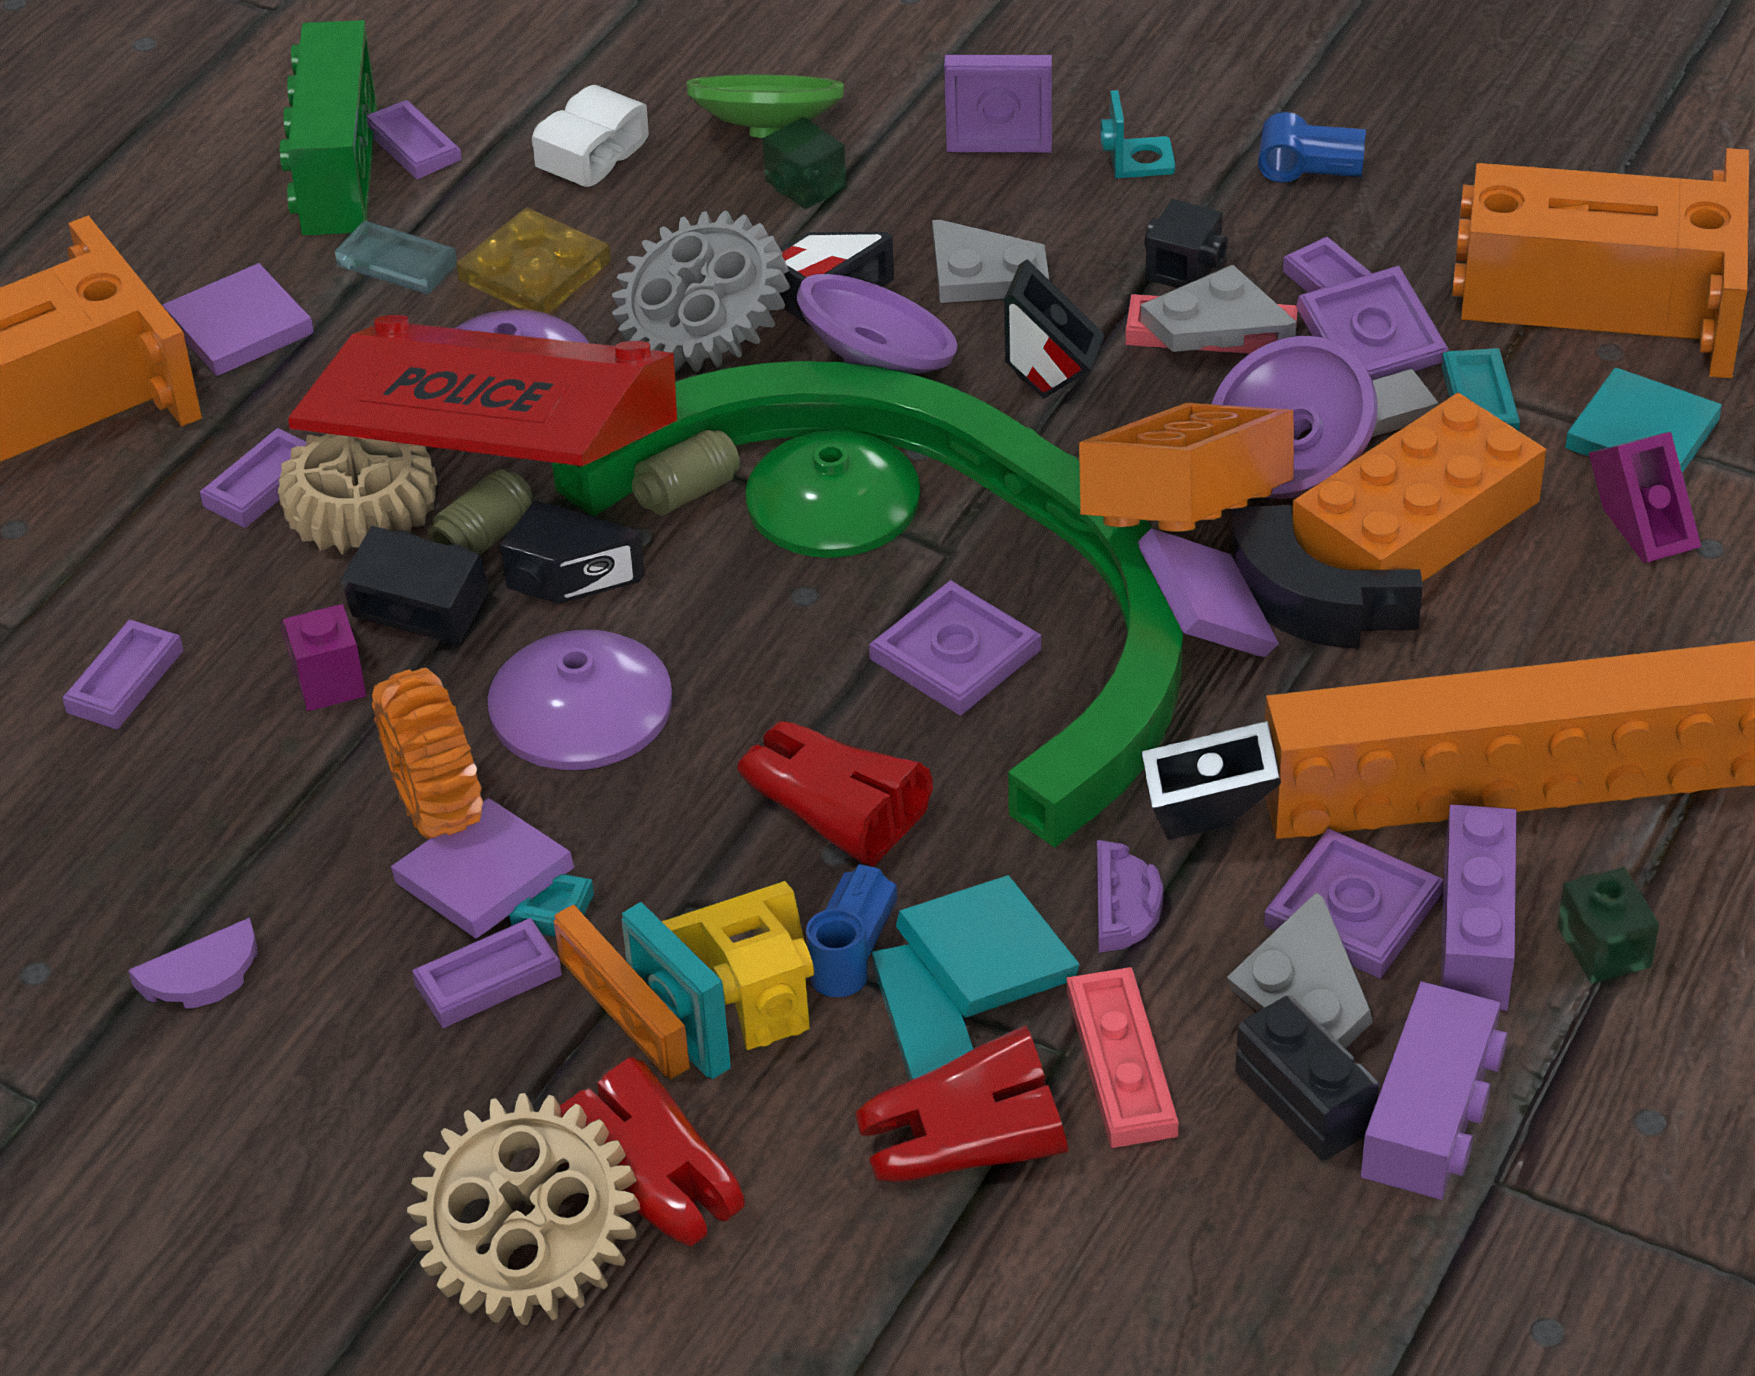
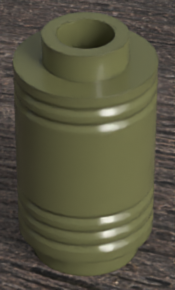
[632,430,740,515]
[428,468,532,555]

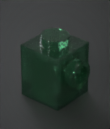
[763,117,846,210]
[1557,867,1659,983]

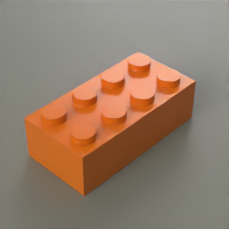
[1292,392,1546,582]
[1079,403,1294,531]

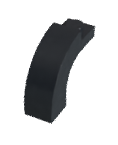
[1229,505,1423,648]

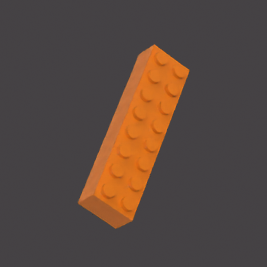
[1265,641,1755,839]

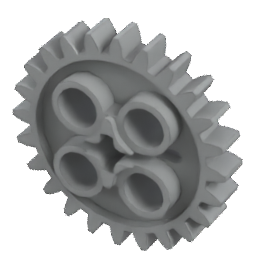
[612,211,790,373]

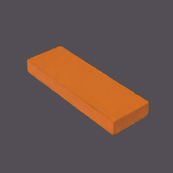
[554,904,690,1080]

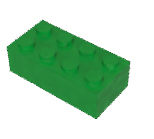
[280,20,377,235]

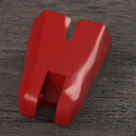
[737,721,933,867]
[855,1025,1069,1182]
[560,1057,745,1247]

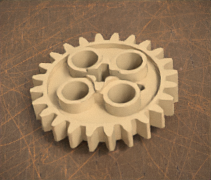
[407,1093,640,1325]

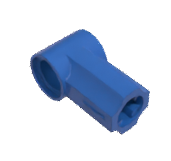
[1258,112,1366,183]
[806,864,898,997]

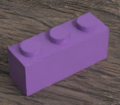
[1440,804,1516,1011]
[1361,981,1508,1200]

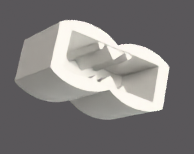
[532,85,649,187]

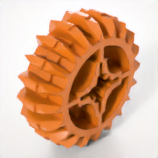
[372,667,483,840]

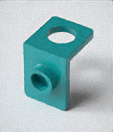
[1100,90,1175,179]

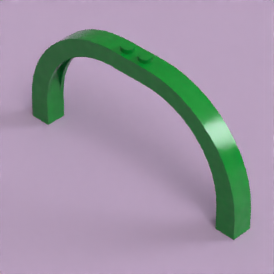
[552,361,1183,848]

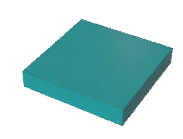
[1565,367,1722,473]
[896,875,1080,1018]
[621,902,731,1080]

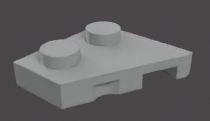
[932,220,1049,303]
[1141,265,1296,352]
[1227,892,1373,1049]

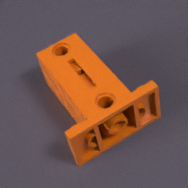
[1452,148,1749,378]
[0,215,202,462]

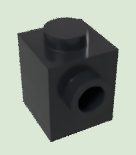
[1144,199,1228,288]

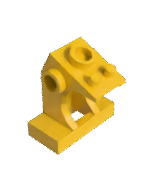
[662,881,814,1051]

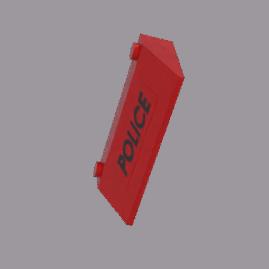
[288,315,677,466]

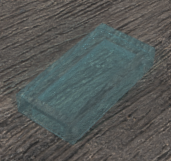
[335,221,457,294]

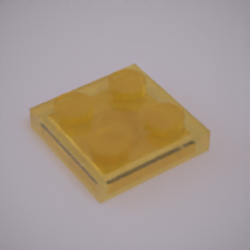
[456,207,611,314]

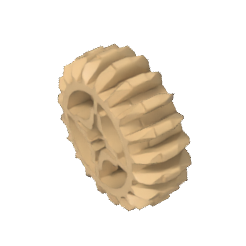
[278,434,437,555]

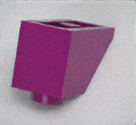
[1588,431,1702,563]
[280,604,366,711]

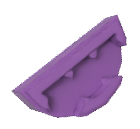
[1097,840,1163,953]
[128,918,258,1008]

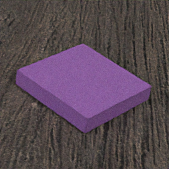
[944,55,1052,153]
[162,263,314,376]
[1296,266,1449,380]
[1138,528,1279,657]
[869,580,1041,716]
[391,798,574,939]
[1264,828,1444,979]

